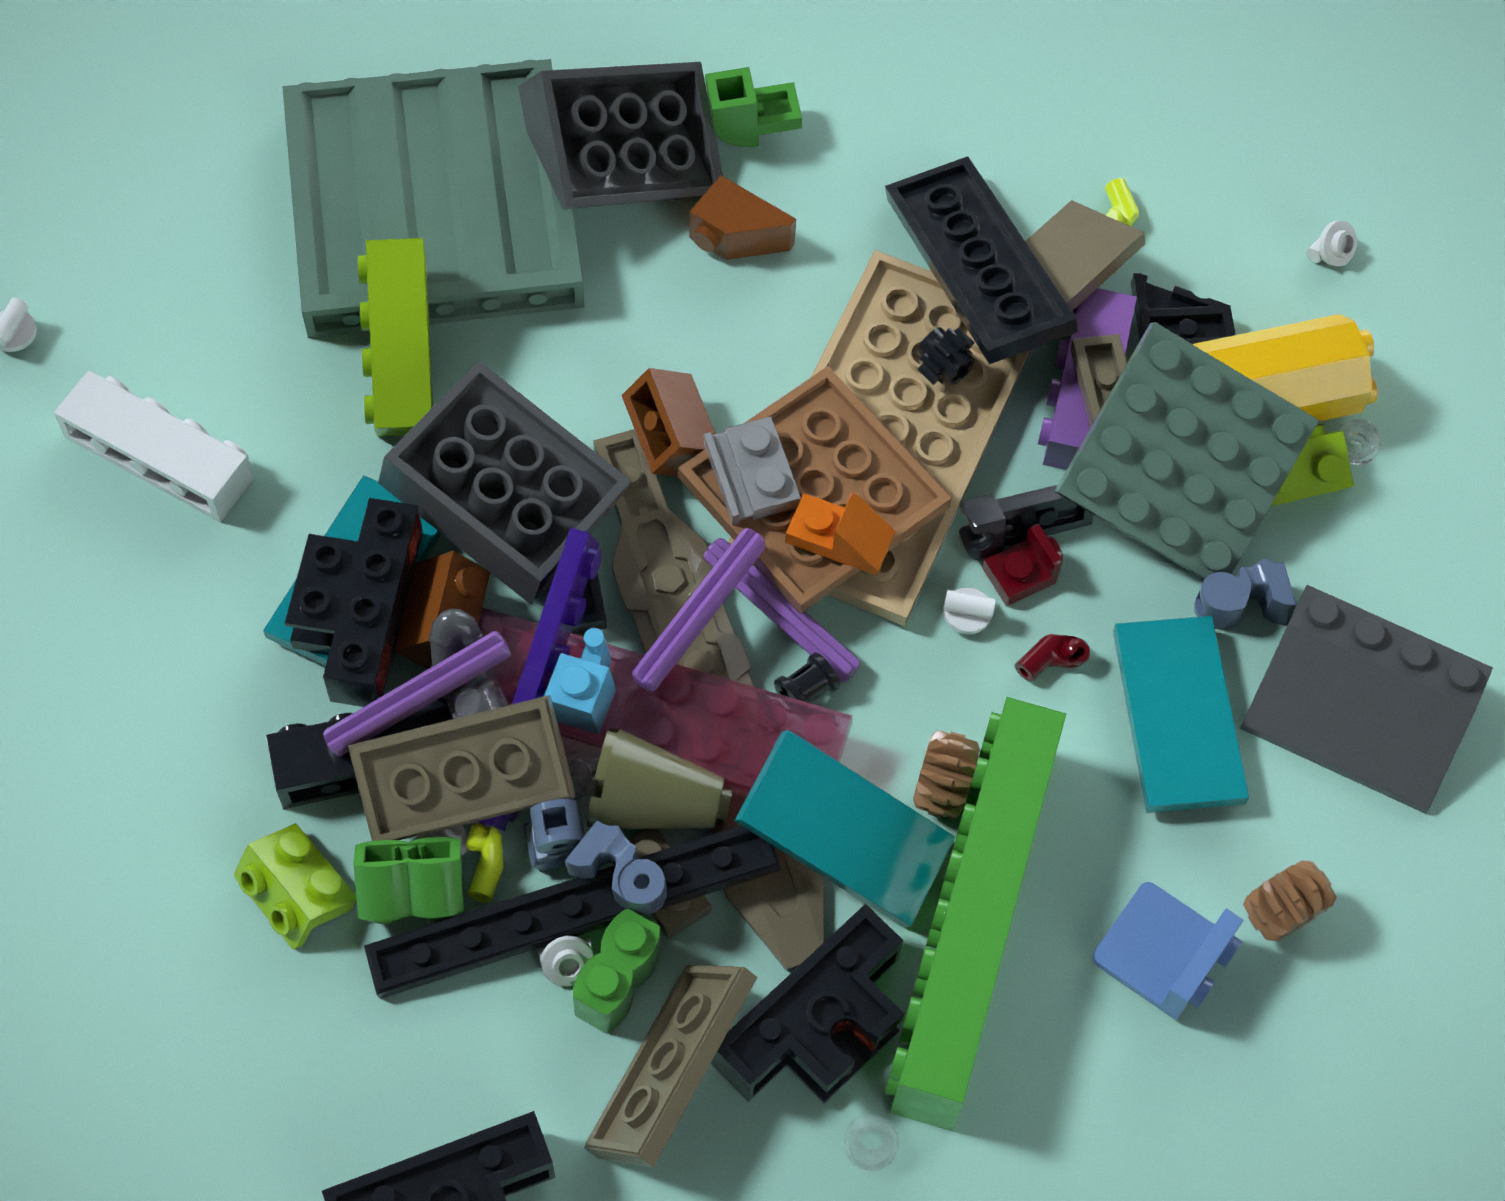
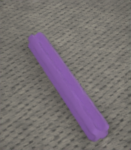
[632,528,765,692]
[703,538,861,683]
[323,631,511,756]

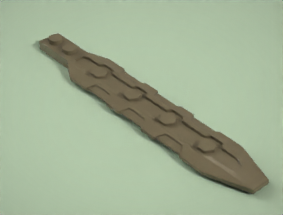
[593,429,824,971]

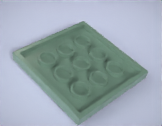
[1054,322,1319,580]

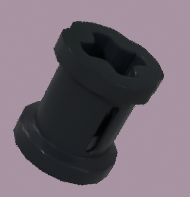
[774,652,841,717]

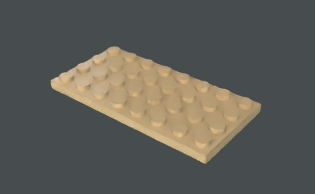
[728,250,1032,626]

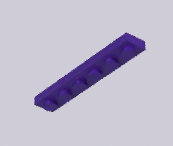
[477,527,602,831]

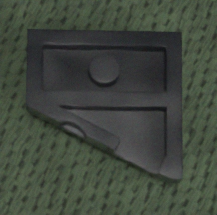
[1130,273,1236,344]

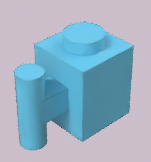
[544,628,616,735]

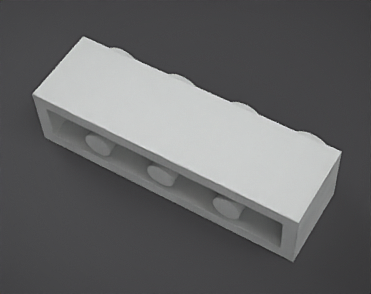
[54,370,254,523]

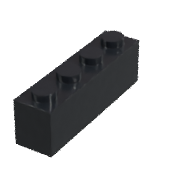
[266,692,473,809]

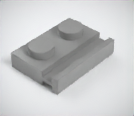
[704,417,801,525]

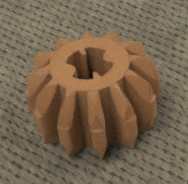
[913,730,980,819]
[1243,861,1337,941]

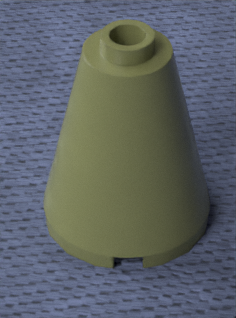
[587,727,733,829]

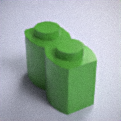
[353,837,464,924]
[573,908,660,1034]

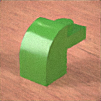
[705,67,802,147]

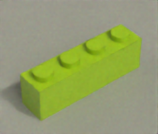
[357,238,433,437]

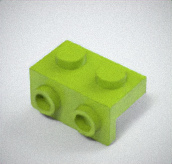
[1270,424,1354,507]
[234,823,357,949]

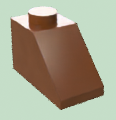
[689,175,796,260]

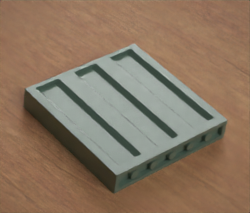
[282,59,585,338]

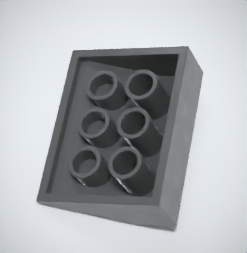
[518,62,723,210]
[378,360,631,605]
[1240,585,1493,814]

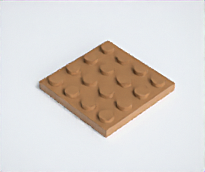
[678,366,952,614]

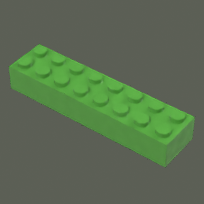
[885,697,1067,1131]

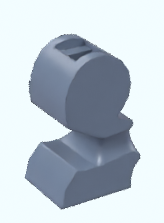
[1194,558,1296,629]
[523,799,585,872]
[564,820,667,915]

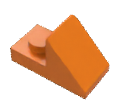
[785,493,895,576]

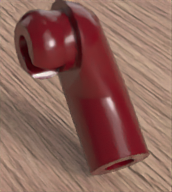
[1015,634,1090,682]

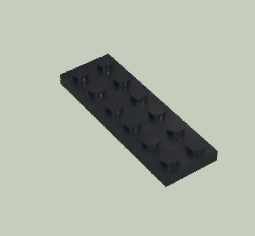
[885,156,1078,364]

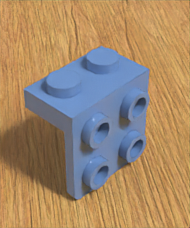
[1092,882,1244,1021]

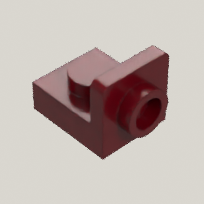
[982,524,1063,607]

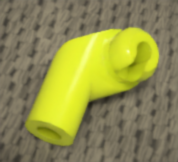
[1102,178,1139,227]
[465,823,504,903]

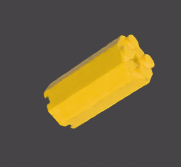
[1193,314,1378,421]

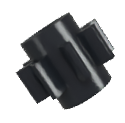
[917,327,975,385]

